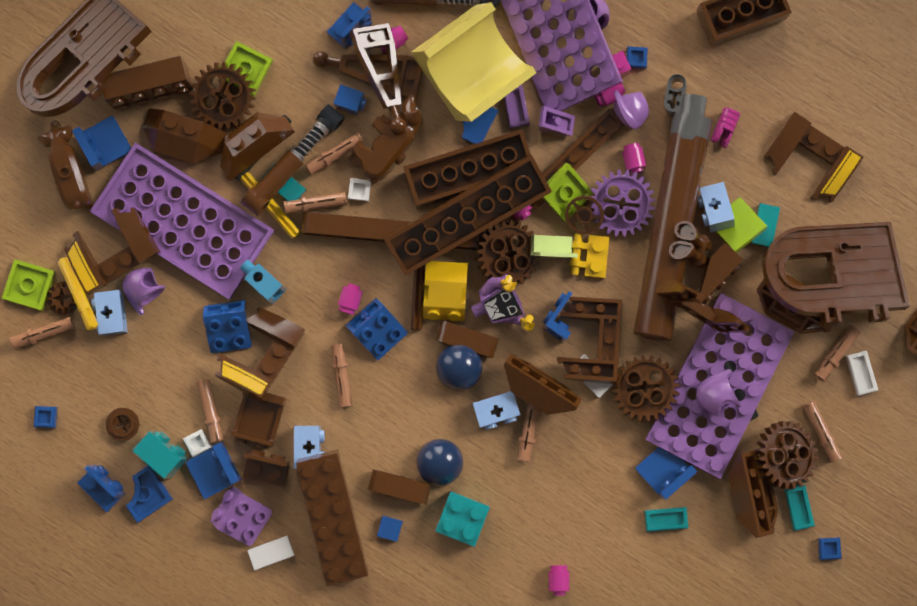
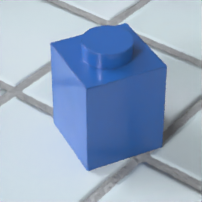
[333,84,367,116]

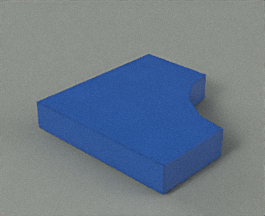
[462,107,499,144]
[126,465,173,523]

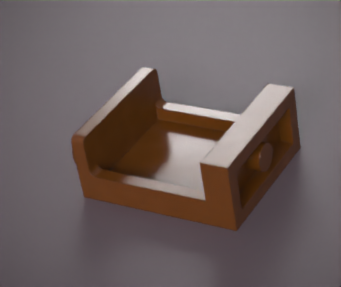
[231,393,287,449]

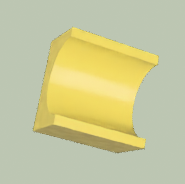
[411,2,536,122]

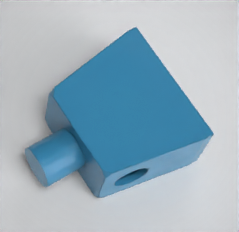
[240,260,287,304]

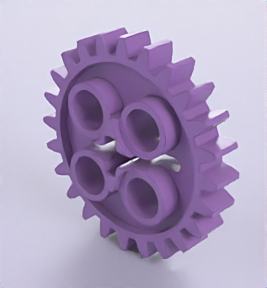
[591,169,656,236]

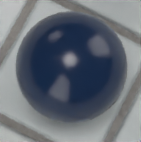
[436,345,483,391]
[417,439,463,486]

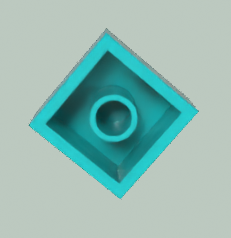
[132,431,188,479]
[435,491,490,547]

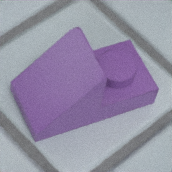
[539,106,575,136]

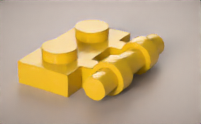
[569,233,609,279]

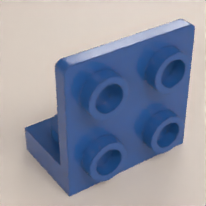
[327,2,372,50]
[72,116,131,171]
[543,291,573,342]
[345,298,408,360]
[203,300,252,353]
[186,443,242,499]
[635,447,697,500]
[77,465,126,512]

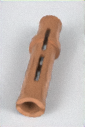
[305,133,364,175]
[283,192,347,214]
[10,317,75,349]
[814,325,861,382]
[331,344,353,407]
[196,379,224,443]
[803,400,843,463]
[517,402,538,462]

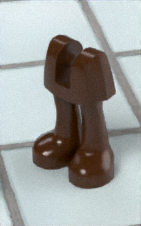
[669,221,712,266]

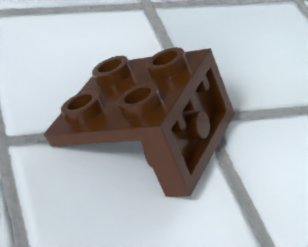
[243,449,290,486]

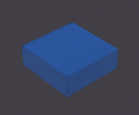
[626,46,648,69]
[33,406,58,428]
[377,515,403,542]
[818,537,842,560]

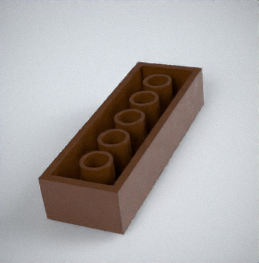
[403,129,531,209]
[296,449,368,586]

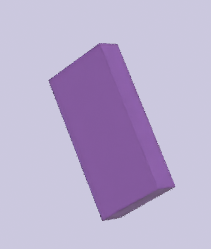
[504,85,530,129]

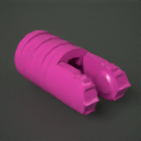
[710,108,740,149]

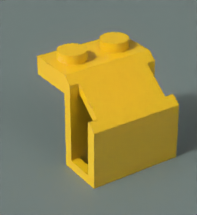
[423,261,468,322]

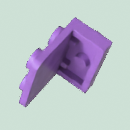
[210,485,272,546]

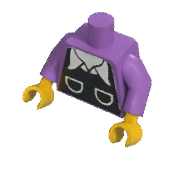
[471,274,535,331]

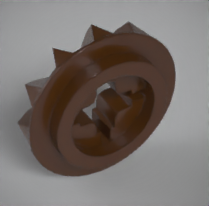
[46,281,77,315]
[106,408,140,441]

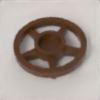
[565,196,604,235]

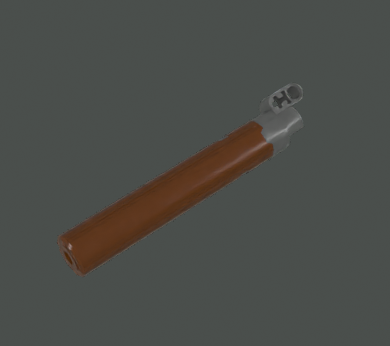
[633,74,712,341]

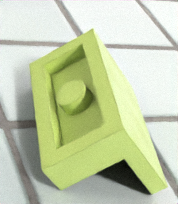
[530,235,578,258]

